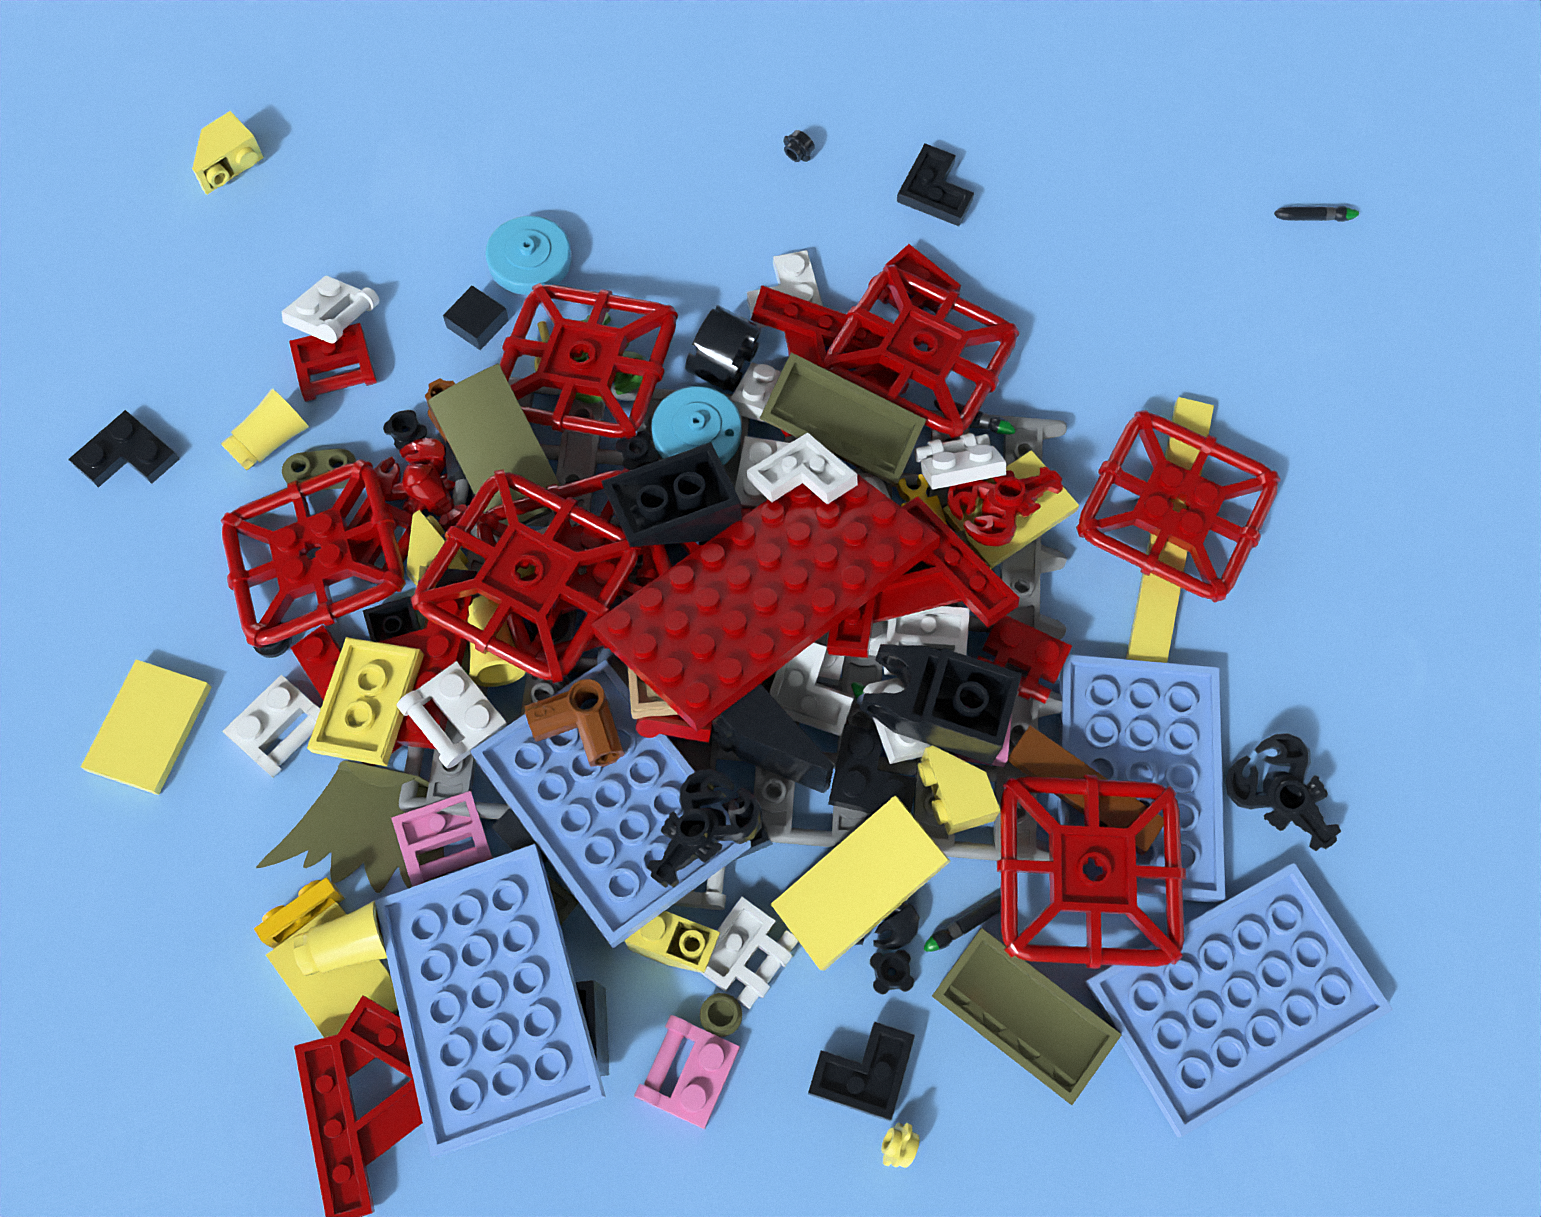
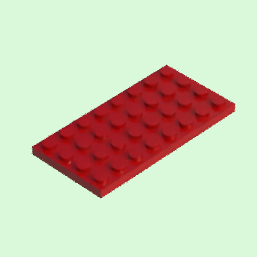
[591,472,940,732]

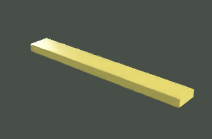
[1126,397,1214,663]

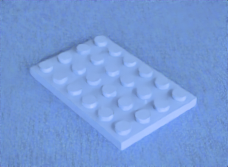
[1058,654,1225,903]
[470,660,751,948]
[375,844,606,1158]
[1085,863,1393,1138]

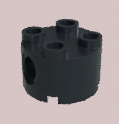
[685,305,761,392]

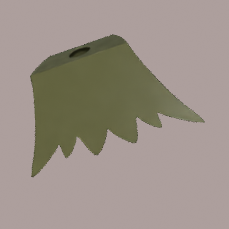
[256,760,448,893]

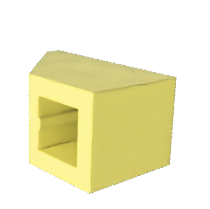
[192,111,264,195]
[406,510,469,587]
[918,746,1000,835]
[625,911,720,974]

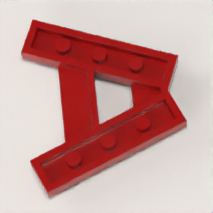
[750,285,910,437]
[827,496,1020,658]
[290,596,475,766]
[294,995,423,1217]

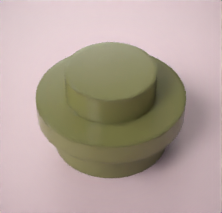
[700,993,742,1037]

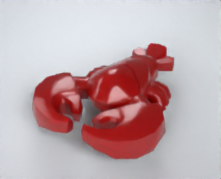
[374,438,467,530]
[947,467,1063,547]

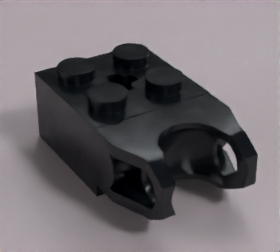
[860,644,1022,765]

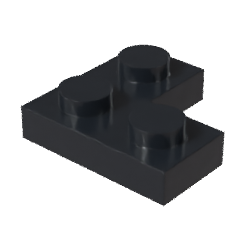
[896,143,974,226]
[68,410,180,488]
[828,724,917,814]
[808,1022,915,1122]

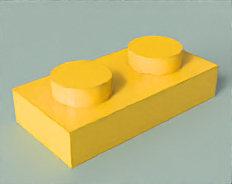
[254,877,345,949]

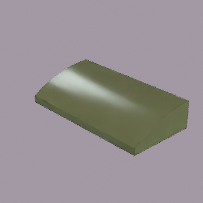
[759,352,926,486]
[428,363,561,538]
[932,928,1122,1105]

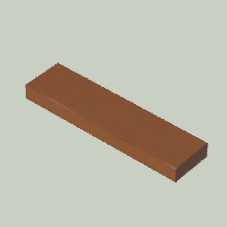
[1007,725,1163,855]

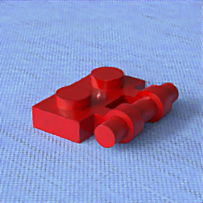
[868,244,961,314]
[977,615,1072,704]

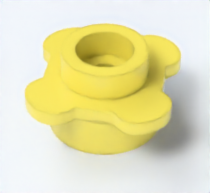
[881,1122,920,1168]

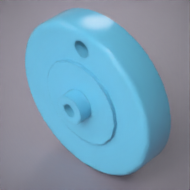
[485,216,572,295]
[651,386,742,465]

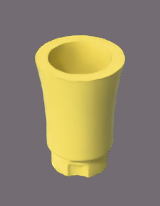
[221,389,309,471]
[468,596,525,687]
[293,900,387,976]

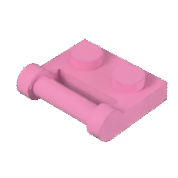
[391,791,493,887]
[634,1015,740,1130]

